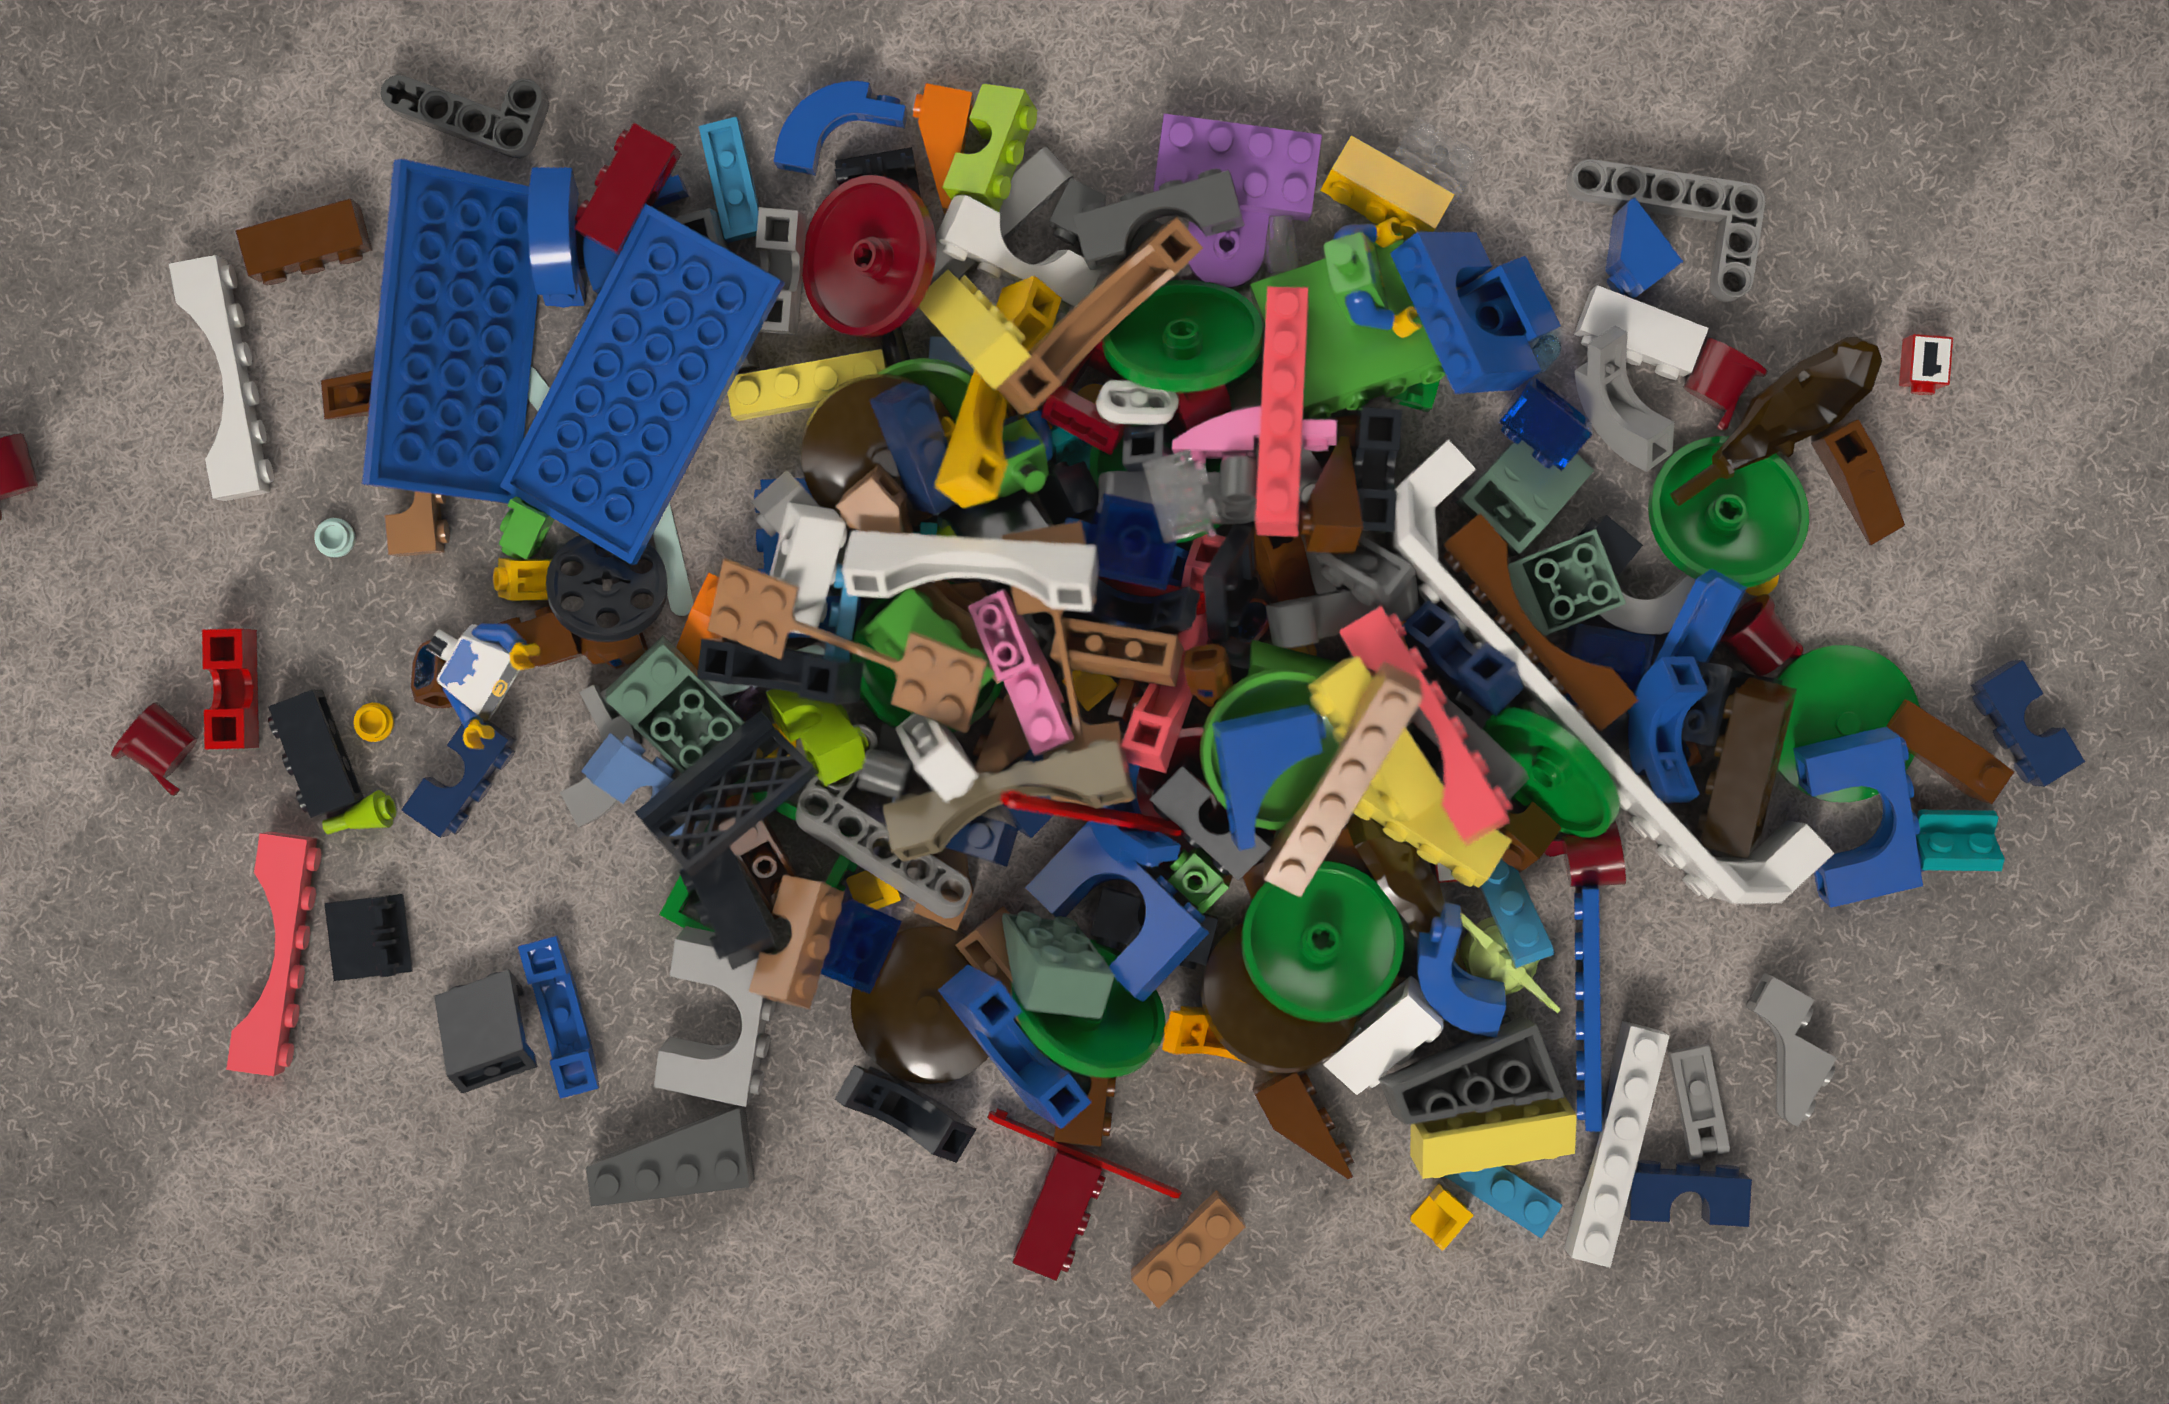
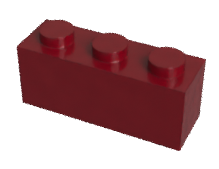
[575,122,682,255]
[1012,1149,1106,1281]

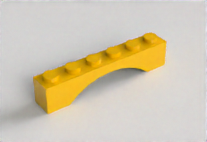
[935,275,1062,508]

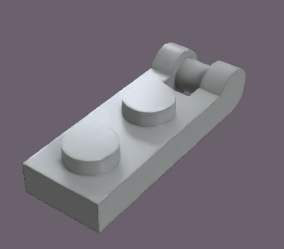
[1667,1044,1730,1160]

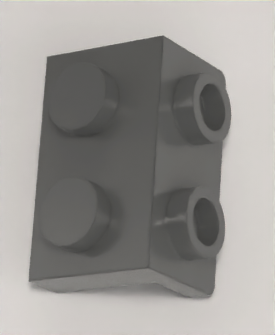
[1316,535,1416,610]

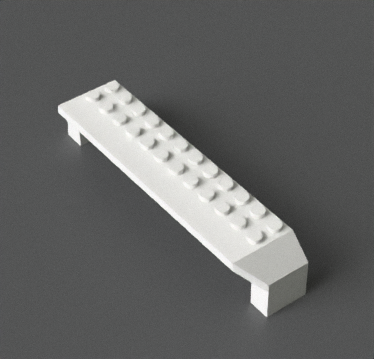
[1385,440,1834,904]

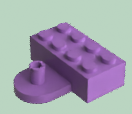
[1153,114,1322,289]

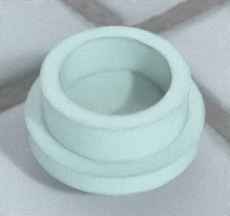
[314,518,355,558]

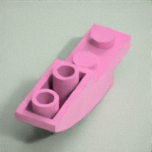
[1172,406,1337,464]
[968,590,1075,756]

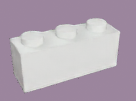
[1574,285,1709,380]
[769,502,847,634]
[895,713,978,803]
[1323,976,1444,1095]

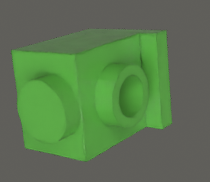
[498,496,554,559]
[1168,847,1233,915]

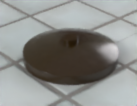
[800,374,956,531]
[1201,923,1358,1073]
[850,926,989,1084]

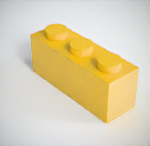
[1320,135,1455,241]

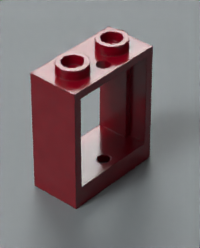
[1041,340,1131,455]

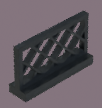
[635,711,819,878]

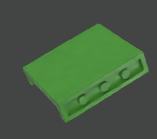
[1250,233,1445,420]

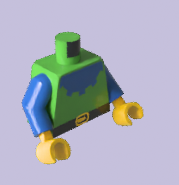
[1324,217,1422,338]
[940,408,1053,497]

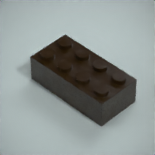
[1697,677,1797,859]

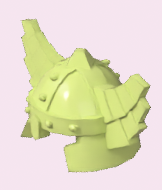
[1460,913,1561,1013]

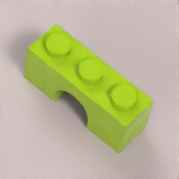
[942,83,1038,212]
[766,689,868,786]

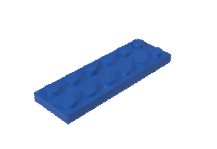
[1574,886,1602,1132]

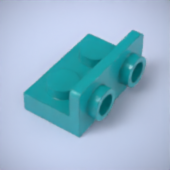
[1915,809,2005,871]

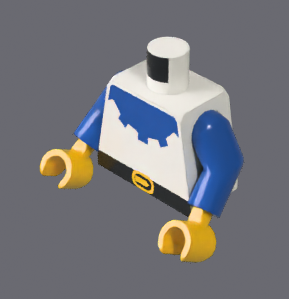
[426,623,540,749]

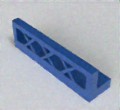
[1628,568,1747,714]

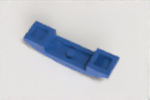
[518,935,600,1099]

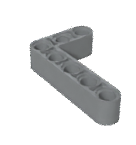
[1566,159,1765,303]
[796,725,971,918]

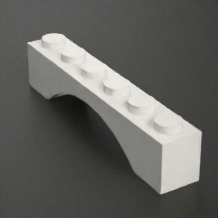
[169,255,274,501]
[842,531,1098,611]
[1564,1021,1669,1268]

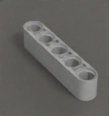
[930,147,1074,285]

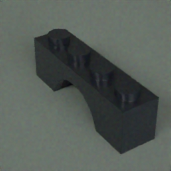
[697,638,864,703]

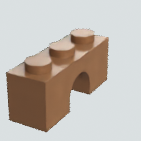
[385,492,450,557]
[748,875,844,1009]
[1130,1190,1246,1309]

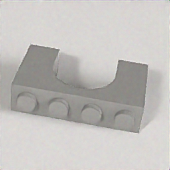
[654,927,778,1107]

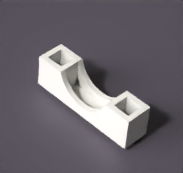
[936,195,1103,315]

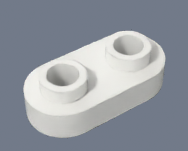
[1096,381,1178,424]

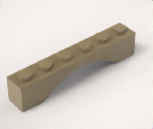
[883,739,1136,862]

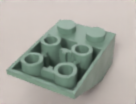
[1455,416,1594,556]
[1497,529,1626,647]
[605,635,745,773]
[1002,911,1114,1019]

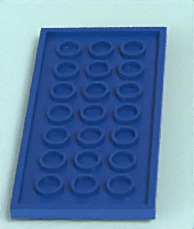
[362,159,538,504]
[500,204,785,564]

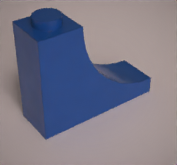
[1212,704,1326,850]

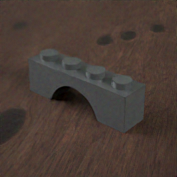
[1073,169,1245,270]

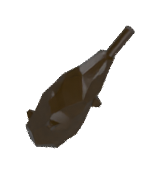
[1670,337,1882,506]
[1346,812,1468,972]

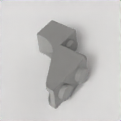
[1745,973,1837,1127]

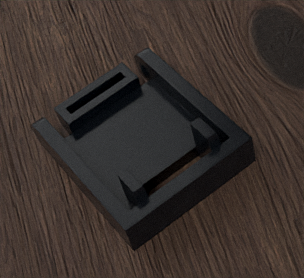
[1203,521,1259,642]

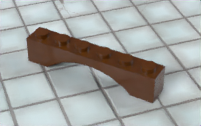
[1442,513,1639,731]

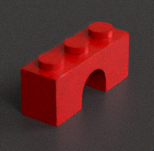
[202,629,259,749]

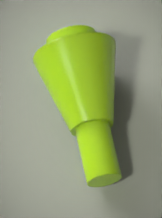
[322,790,397,835]

